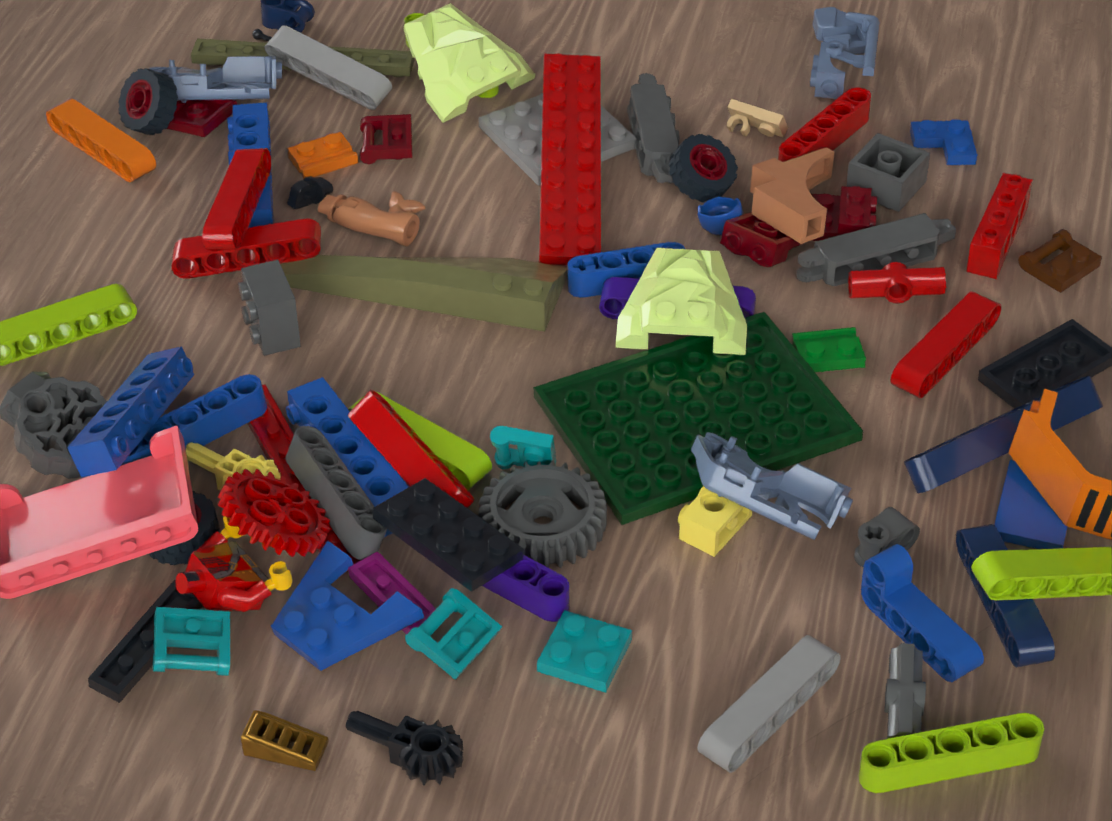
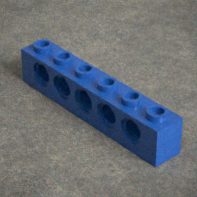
[227,102,274,228]
[67,346,194,477]
[285,377,409,537]

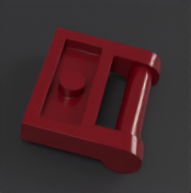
[360,114,412,164]

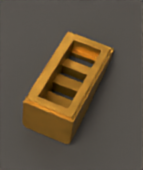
[241,710,329,771]

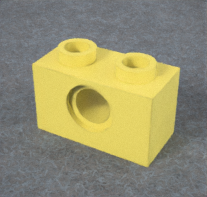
[678,486,752,557]

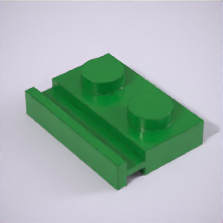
[792,327,866,372]

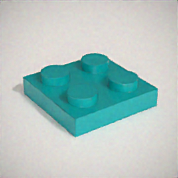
[537,610,632,693]

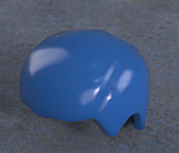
[697,196,743,235]

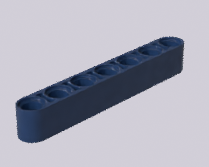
[904,375,1103,494]

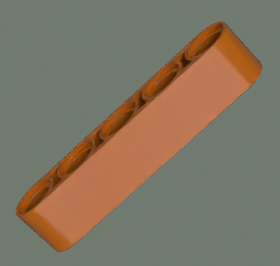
[46,99,156,182]

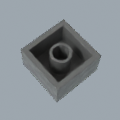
[846,133,930,212]
[238,260,301,356]

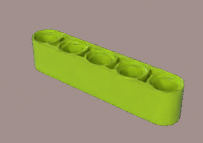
[0,284,137,366]
[348,392,492,490]
[971,547,1112,601]
[859,713,1044,793]

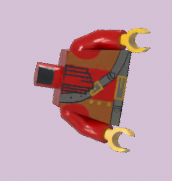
[175,516,293,612]

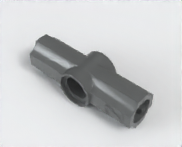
[884,643,926,739]

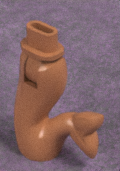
[318,191,425,247]

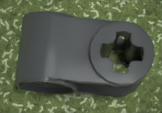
[854,507,920,567]

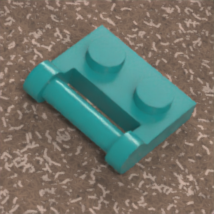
[490,426,557,470]
[405,588,502,680]
[153,607,230,676]

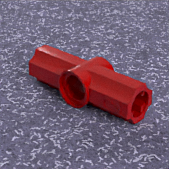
[848,262,946,304]

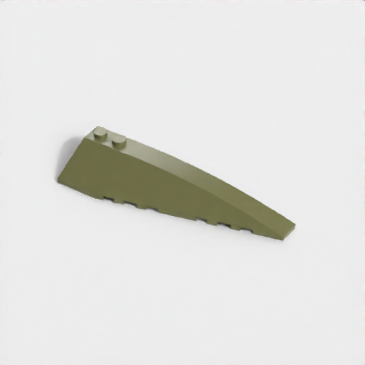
[280,255,568,332]

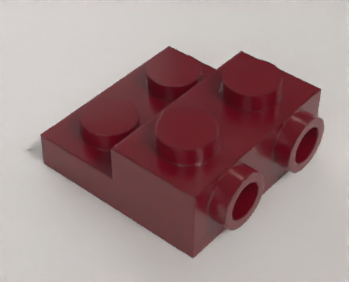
[811,186,877,241]
[720,212,804,267]

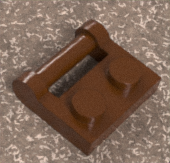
[1018,229,1102,293]

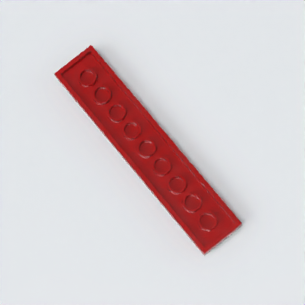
[539,53,601,265]

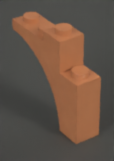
[750,147,835,244]

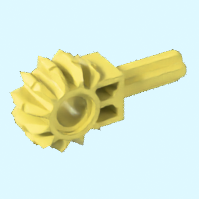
[186,442,281,491]

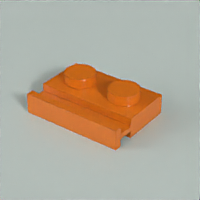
[287,132,358,179]

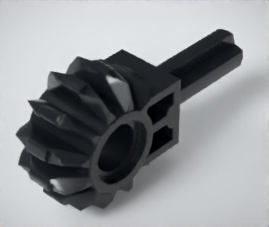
[346,711,464,785]

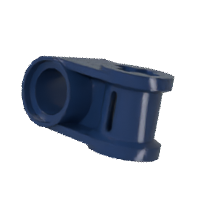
[261,0,315,33]

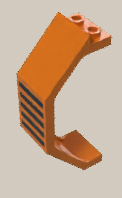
[1008,389,1112,540]

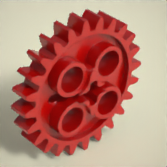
[218,469,330,557]

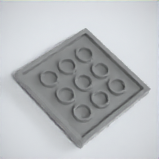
[478,93,637,186]

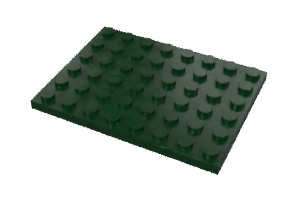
[533,311,863,525]

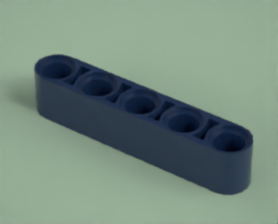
[956,524,1055,668]

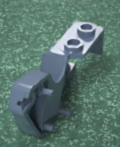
[810,7,880,99]
[150,56,282,103]
[691,432,853,540]

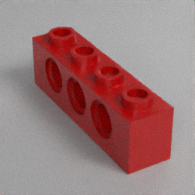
[966,173,1033,279]

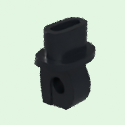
[287,176,333,209]

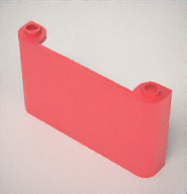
[0,426,198,599]

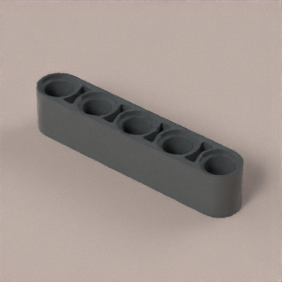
[285,426,387,560]

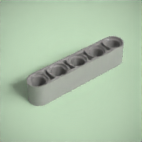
[265,25,392,110]
[697,635,841,773]

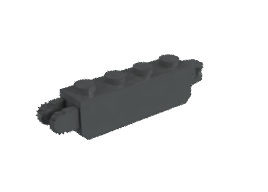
[627,73,680,183]
[796,213,956,286]

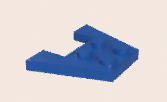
[271,541,425,671]

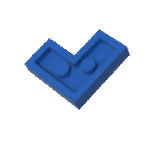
[910,119,977,165]

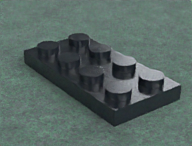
[978,319,1112,409]
[373,478,524,592]

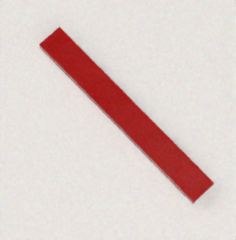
[247,384,361,571]

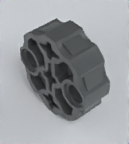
[13,377,107,479]

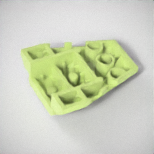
[403,3,535,123]
[616,248,747,355]

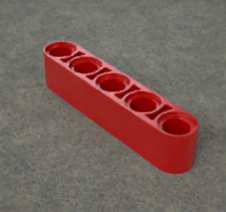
[778,87,871,162]
[202,148,272,250]
[171,218,321,279]
[890,291,1001,398]
[348,389,475,508]

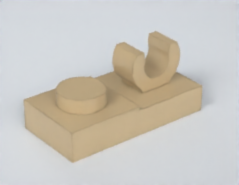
[727,99,788,138]

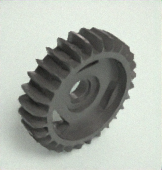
[478,460,607,568]

